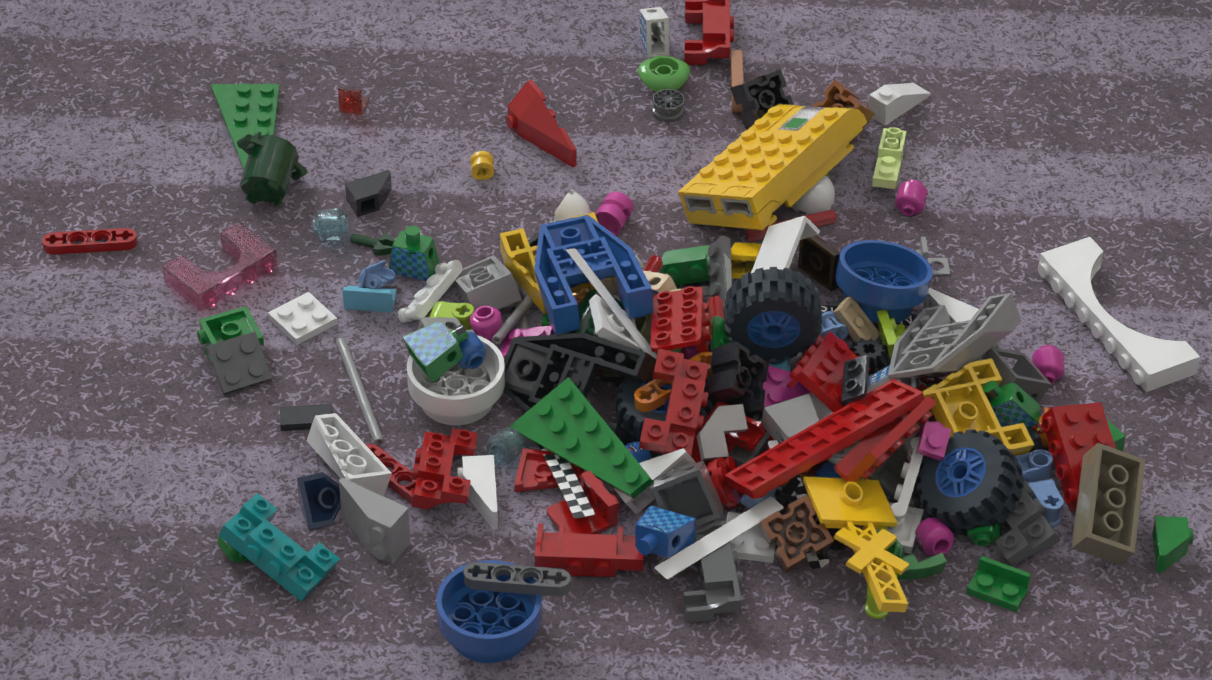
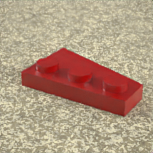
[514,448,586,492]

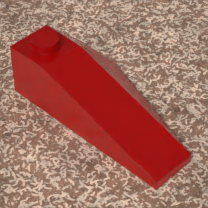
[506,79,577,167]

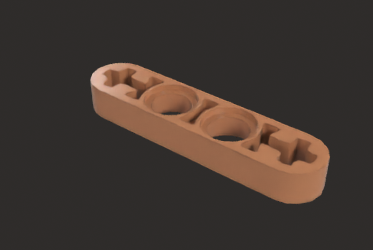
[730,50,743,113]

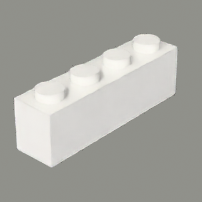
[307,413,392,496]

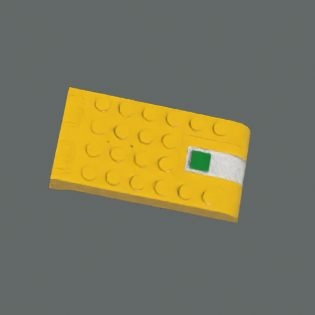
[678,104,868,230]

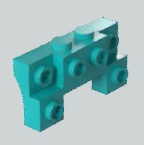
[219,493,340,602]

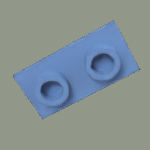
[358,260,396,289]

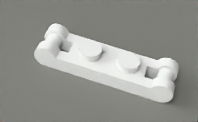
[398,260,462,323]
[889,437,923,529]

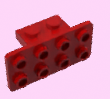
[650,286,712,353]

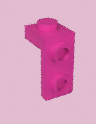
[912,421,951,461]

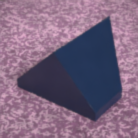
[297,472,341,530]

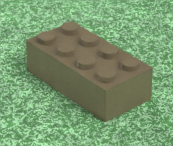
[1072,443,1145,564]

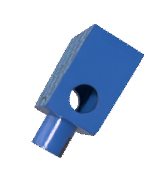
[635,506,696,557]

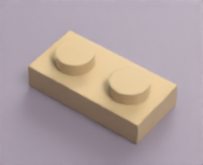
[833,296,880,342]

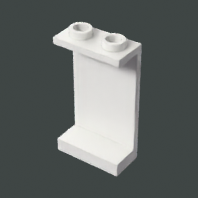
[751,216,820,273]

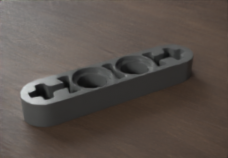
[464,562,571,597]

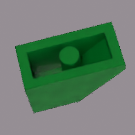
[1152,516,1193,573]

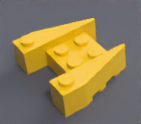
[500,212,599,314]
[923,358,1034,456]

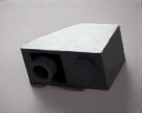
[345,170,392,217]

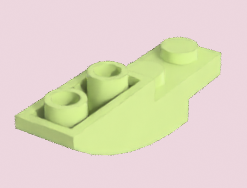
[872,127,907,189]

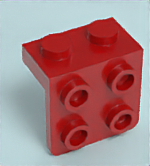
[547,470,619,534]

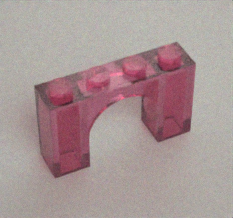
[163,222,278,312]

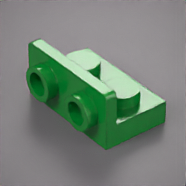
[966,556,1031,612]

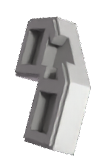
[696,404,748,461]

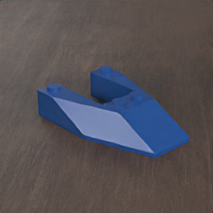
[534,215,654,335]

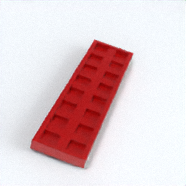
[724,379,925,500]

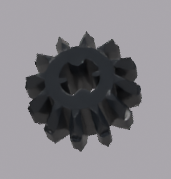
[849,338,890,375]

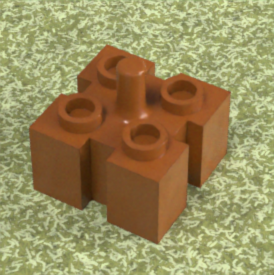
[812,79,875,144]
[758,495,834,572]

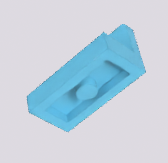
[342,286,397,313]

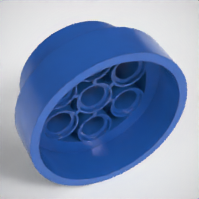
[835,240,933,323]
[436,560,542,663]

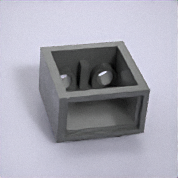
[980,347,1051,404]
[651,461,724,527]

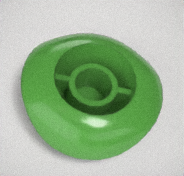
[638,56,690,93]

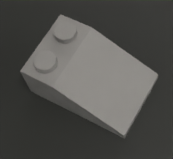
[454,255,522,312]
[339,478,411,564]

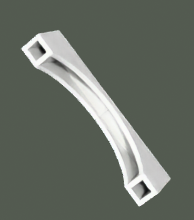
[1038,237,1200,392]

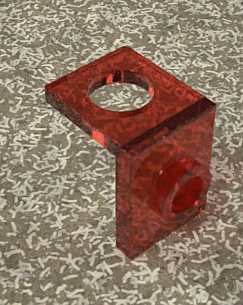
[338,86,369,116]

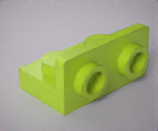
[877,310,905,363]

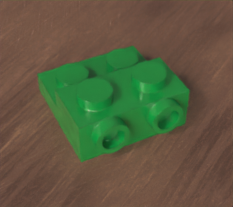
[197,306,264,361]

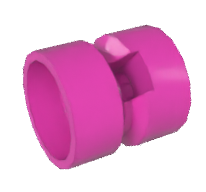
[595,191,634,236]

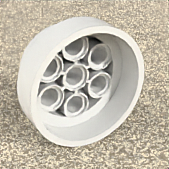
[407,335,505,425]

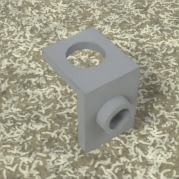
[915,237,950,276]

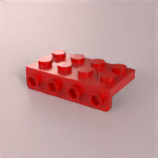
[787,331,870,413]
[834,396,936,482]
[1041,402,1116,512]

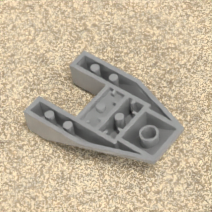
[888,293,1021,380]

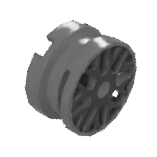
[652,89,685,122]

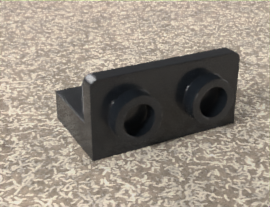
[841,355,870,406]

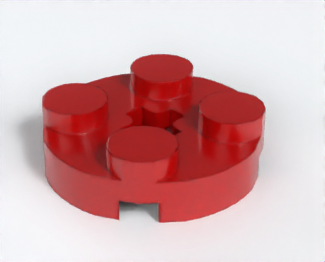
[707,457,744,510]

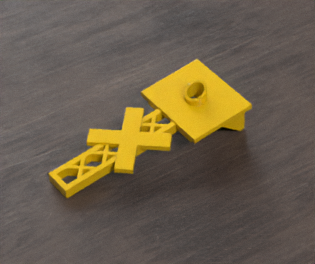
[803,477,909,612]

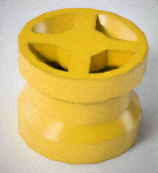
[470,151,494,180]

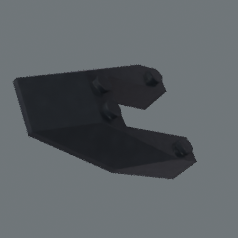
[503,333,656,445]

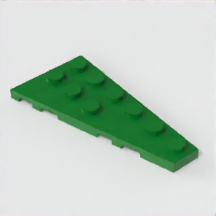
[211,83,280,171]
[509,377,654,499]

